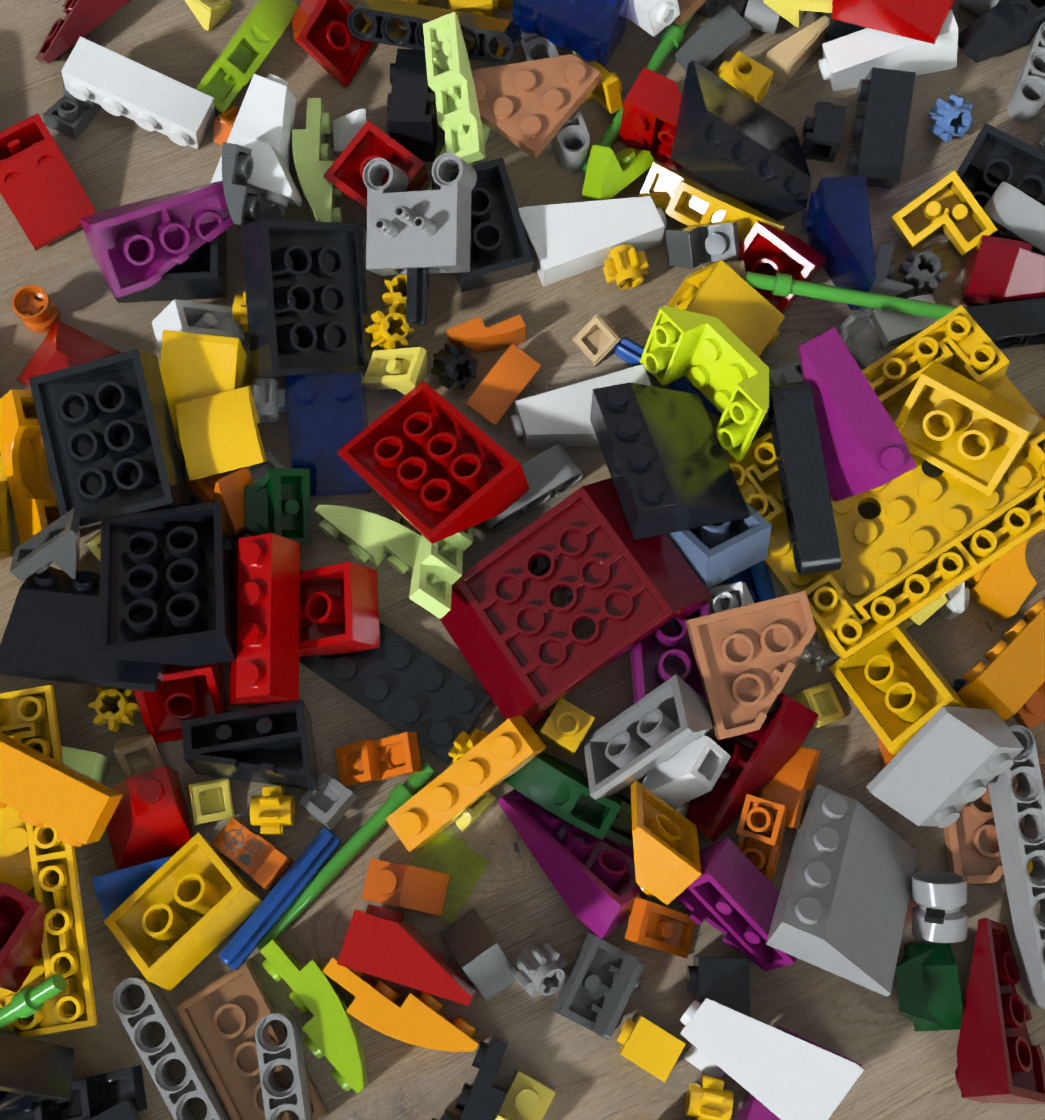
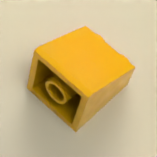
[650,260,785,359]
[160,330,252,449]

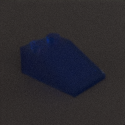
[802,176,876,311]
[286,372,371,497]

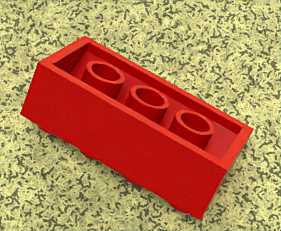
[228,533,300,707]

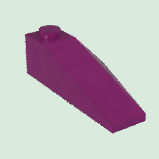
[80,181,234,298]
[798,327,917,502]
[498,789,647,940]

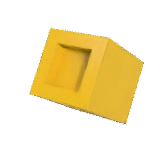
[539,698,595,758]
[616,1014,686,1083]

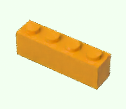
[957,598,1045,721]
[0,732,123,847]

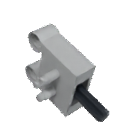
[362,152,477,326]

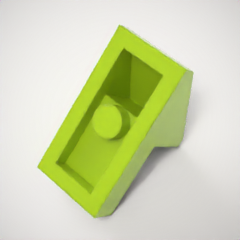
[582,145,655,201]

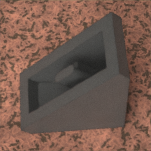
[440,908,517,1002]

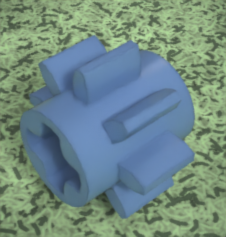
[927,94,974,142]

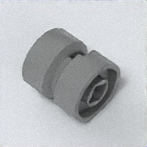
[912,870,967,943]

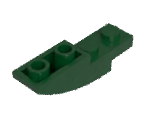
[503,751,633,849]

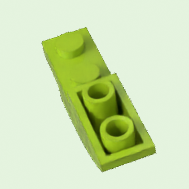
[194,0,299,114]
[260,939,368,1094]

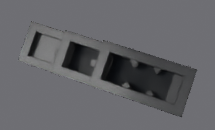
[1,1065,147,1120]

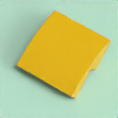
[175,386,267,481]

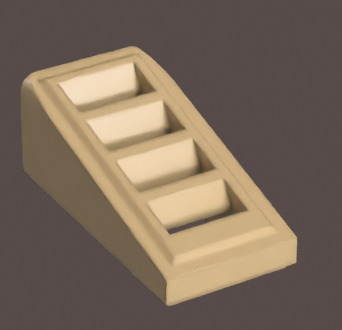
[763,16,830,86]

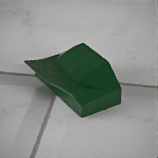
[244,468,311,545]
[895,943,963,1032]

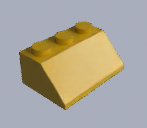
[894,361,1041,497]
[829,625,968,755]
[104,832,263,991]

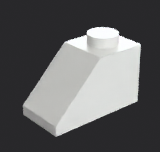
[152,299,245,354]

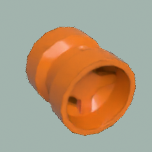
[12,285,60,334]

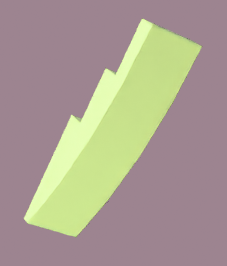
[423,12,486,168]
[409,526,474,619]

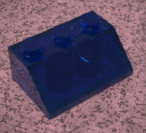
[513,0,629,66]

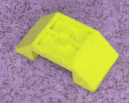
[640,305,769,462]

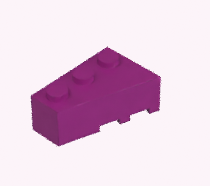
[675,838,797,972]

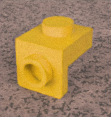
[583,59,623,114]

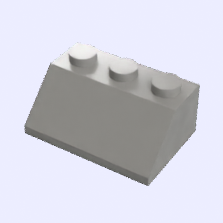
[583,674,713,800]
[866,706,1024,828]

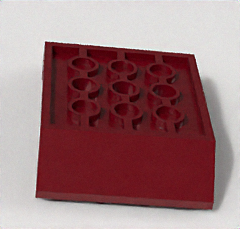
[440,478,713,728]

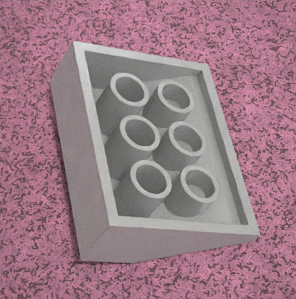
[766,784,918,997]

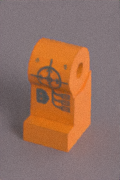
[212,816,294,890]

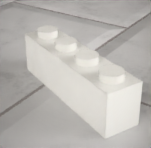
[61,36,215,150]

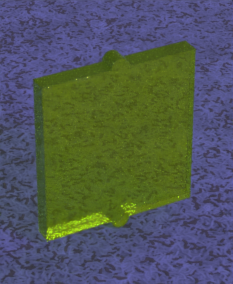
[410,832,489,924]

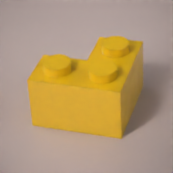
[889,170,998,256]

